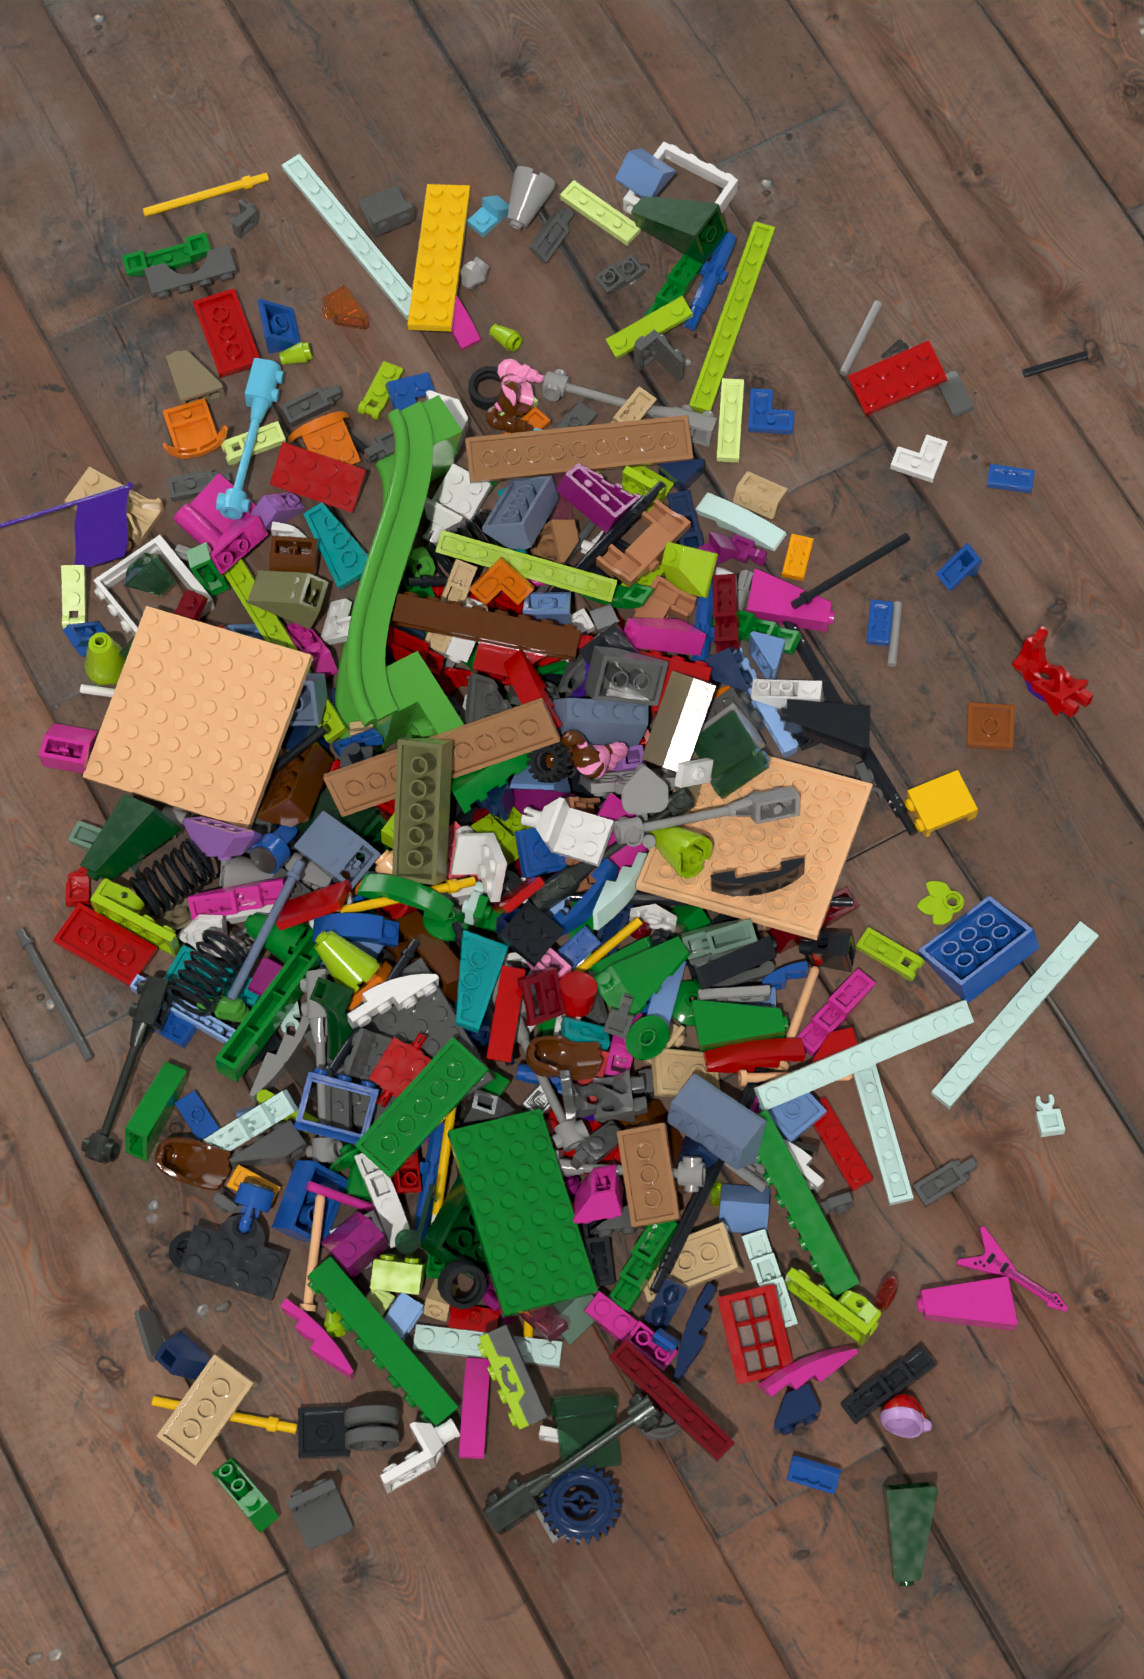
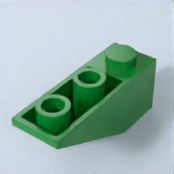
[212,1458,279,1533]

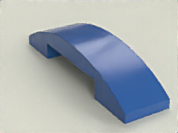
[552,857,619,937]

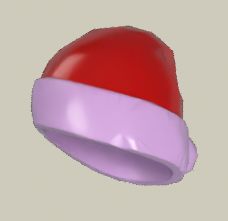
[880,1394,932,1438]

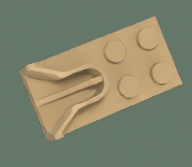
[65,467,165,546]
[644,1222,744,1303]
[157,1354,258,1466]

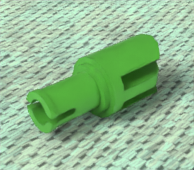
[197,996,249,1022]

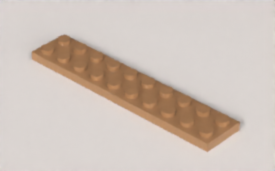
[465,415,693,484]
[323,698,560,817]

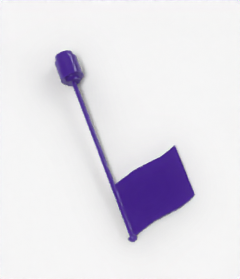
[0,481,133,569]

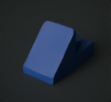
[935,543,982,591]
[63,621,111,657]

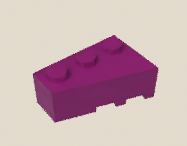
[557,463,641,533]

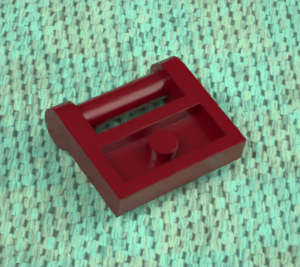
[517,967,566,1026]

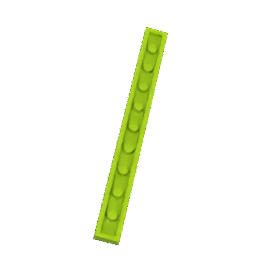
[689,221,775,413]
[224,558,348,744]

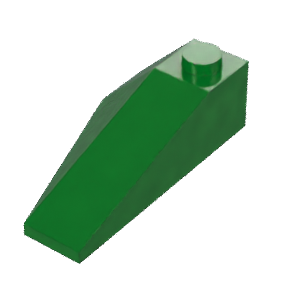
[593,936,690,1017]

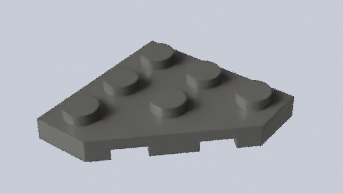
[464,673,513,725]

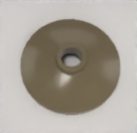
[157,898,192,931]

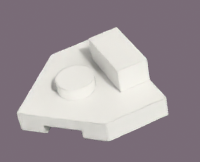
[629,904,677,933]
[177,914,228,957]

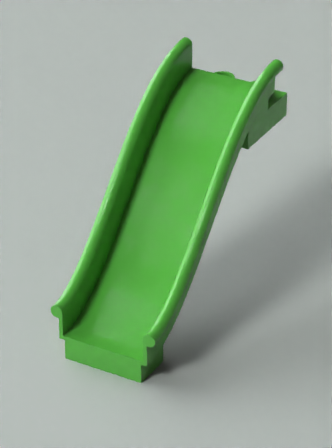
[335,395,464,753]

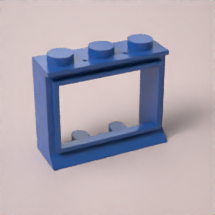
[294,1068,379,1144]

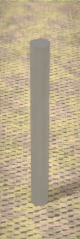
[839,300,882,376]

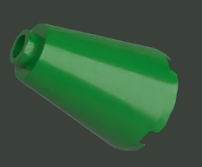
[244,912,312,964]

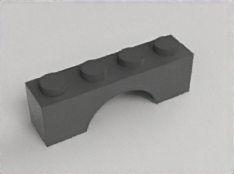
[144,245,236,300]

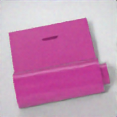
[173,473,256,551]
[597,793,649,877]

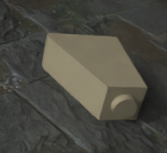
[165,350,225,405]

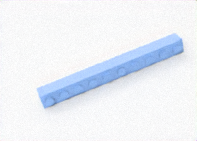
[740,647,798,758]
[130,974,263,1056]

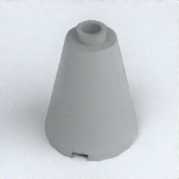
[507,166,556,230]
[219,855,275,888]

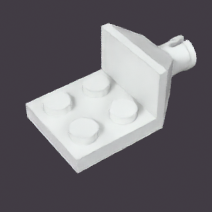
[422,464,492,544]
[521,798,614,867]
[451,826,507,902]
[380,1419,460,1493]

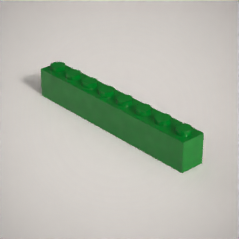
[215,928,322,1083]
[756,1110,860,1297]
[307,1257,458,1428]

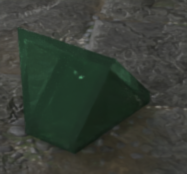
[123,552,176,597]

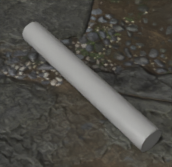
[887,601,902,667]

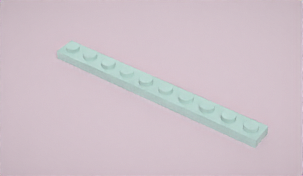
[282,154,412,320]
[931,921,1099,1109]
[754,1000,974,1111]

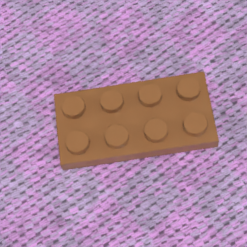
[617,1123,681,1229]

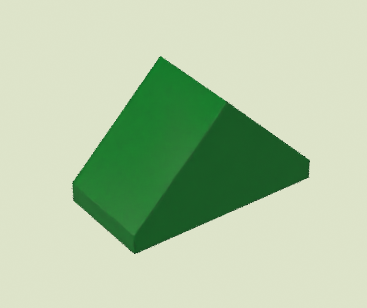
[669,906,711,933]

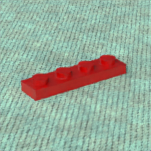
[812,1097,873,1192]

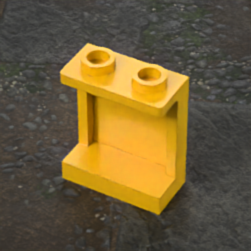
[904,770,978,838]

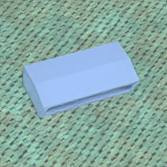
[383,1293,424,1342]

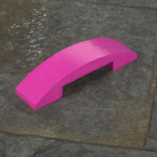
[451,297,481,350]

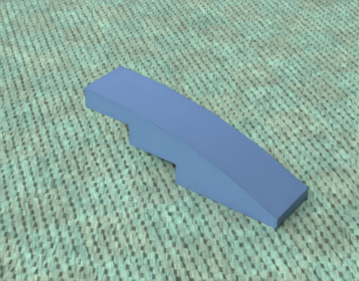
[647,961,686,1042]

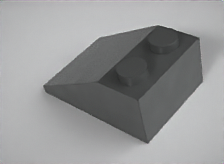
[584,646,668,706]

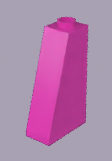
[747,569,835,632]
[624,618,706,656]
[916,1276,1018,1330]

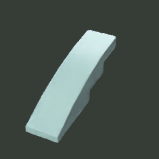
[695,492,787,552]
[593,852,647,930]
[202,1089,299,1151]
[741,1229,798,1328]

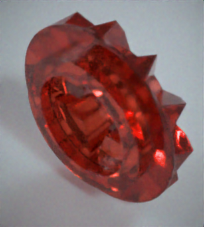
[873,1276,899,1313]

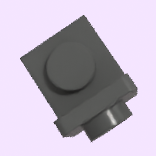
[231,199,259,239]

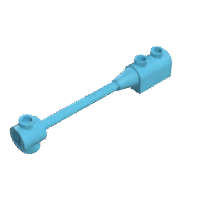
[216,358,284,520]

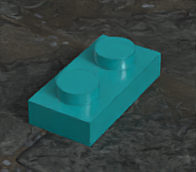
[560,1017,610,1051]

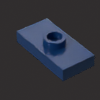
[987,464,1035,494]
[866,600,894,647]
[332,728,384,758]
[556,926,601,971]
[174,1090,220,1142]
[787,1455,841,1495]

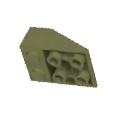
[247,570,329,629]

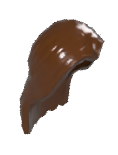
[526,1036,603,1081]
[155,1137,231,1191]

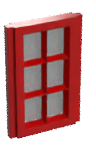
[717,1284,793,1385]

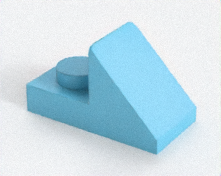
[467,195,509,237]

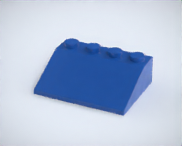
[918,896,1040,1004]

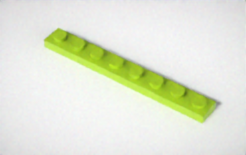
[435,530,618,603]

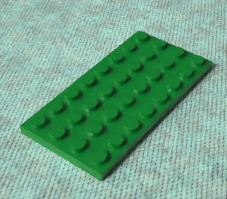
[447,1108,598,1318]

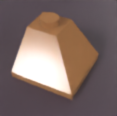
[531,520,579,564]

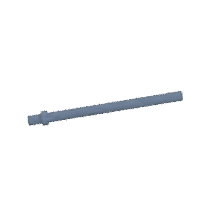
[227,860,305,1001]

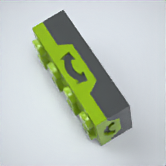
[477,1325,549,1430]

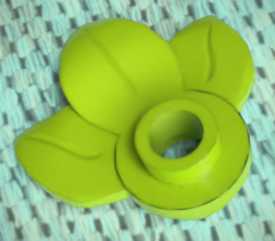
[917,881,964,925]

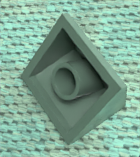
[536,1295,595,1346]

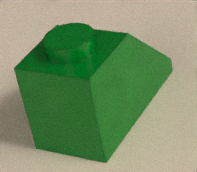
[186,542,230,598]

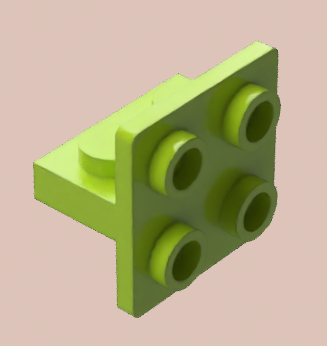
[621,465,674,512]

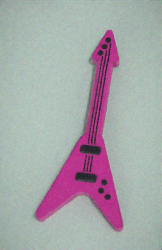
[957,1226,1068,1312]

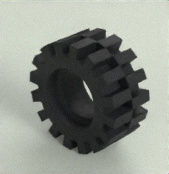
[527,742,572,783]

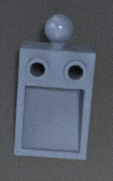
[293,811,381,890]

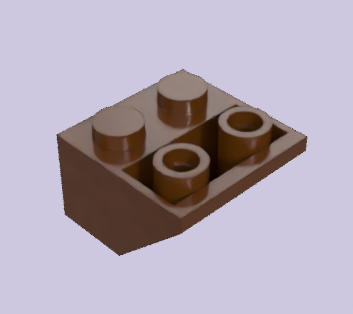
[269,536,319,576]

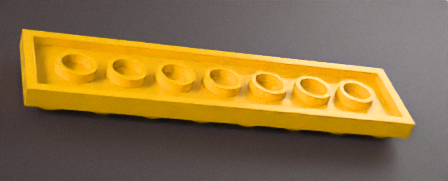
[407,184,471,332]

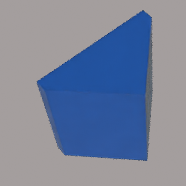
[257,299,301,354]

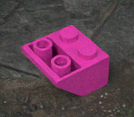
[39,723,99,774]
[573,1164,623,1224]

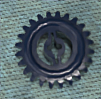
[540,1463,622,1546]

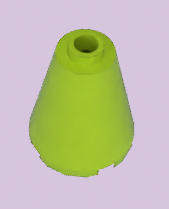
[84,632,128,686]
[649,826,713,879]
[314,930,380,994]

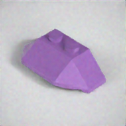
[183,816,261,860]

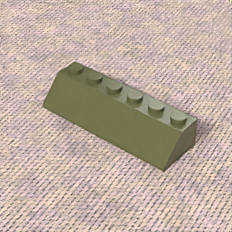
[392,738,453,885]

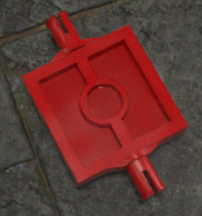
[369,1033,431,1108]

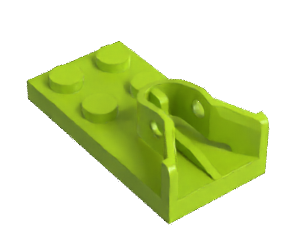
[90,879,181,957]
[785,1268,881,1346]

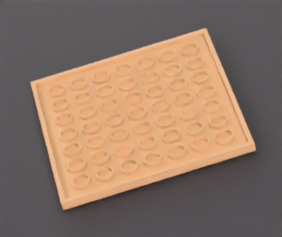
[83,606,314,830]
[636,737,873,940]

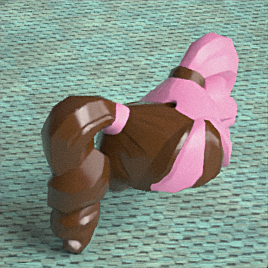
[486,359,545,433]
[545,730,628,778]

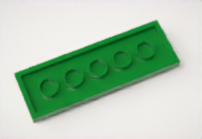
[354,1037,489,1178]

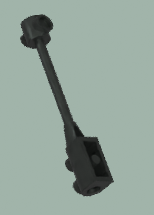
[527,788,694,913]
[81,976,176,1164]
[483,1393,662,1535]

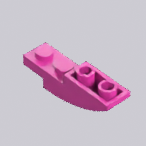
[583,1291,678,1371]

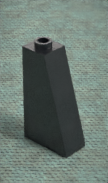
[780,699,870,758]
[686,931,778,990]

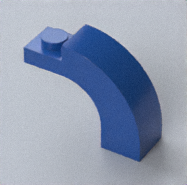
[312,913,399,947]

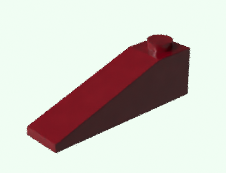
[768,887,860,954]

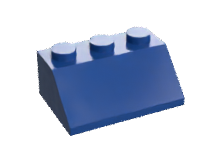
[272,1160,348,1247]

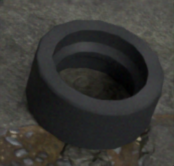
[468,366,502,410]
[437,1259,487,1310]

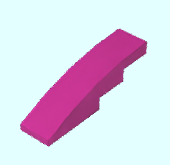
[188,877,289,920]
[796,969,876,1057]
[280,1299,355,1380]
[758,1345,859,1397]
[459,1358,491,1459]

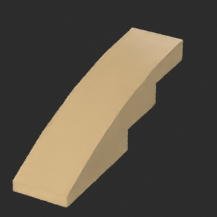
[598,386,657,473]
[424,559,477,653]

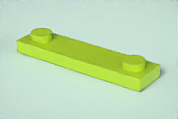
[606,296,694,359]

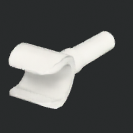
[581,531,604,554]

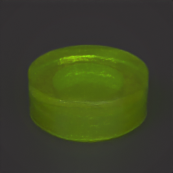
[710,1182,722,1207]

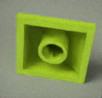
[661,542,718,598]

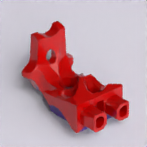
[1012,626,1094,718]

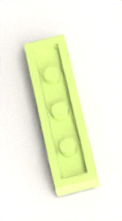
[560,180,641,246]
[717,378,744,463]

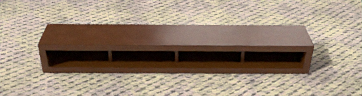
[392,592,581,662]

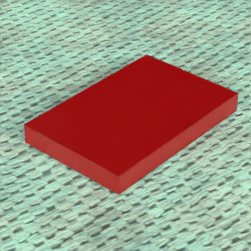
[492,877,545,913]
[276,879,351,930]

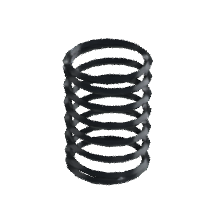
[426,509,509,577]
[129,838,216,919]
[167,929,247,1017]

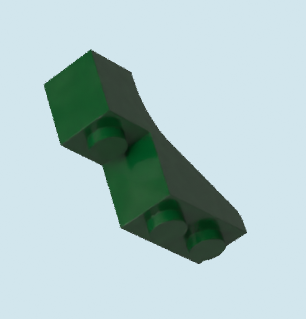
[310,977,353,1065]

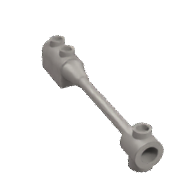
[542,369,718,447]
[613,786,800,847]
[162,805,335,891]
[300,969,343,1164]
[490,972,590,1152]
[553,1148,706,1192]

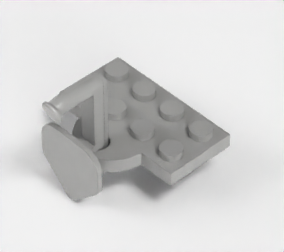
[580,764,677,848]

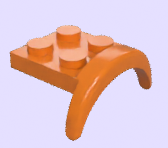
[163,398,228,459]
[288,411,361,465]

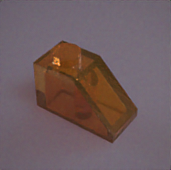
[321,285,369,330]

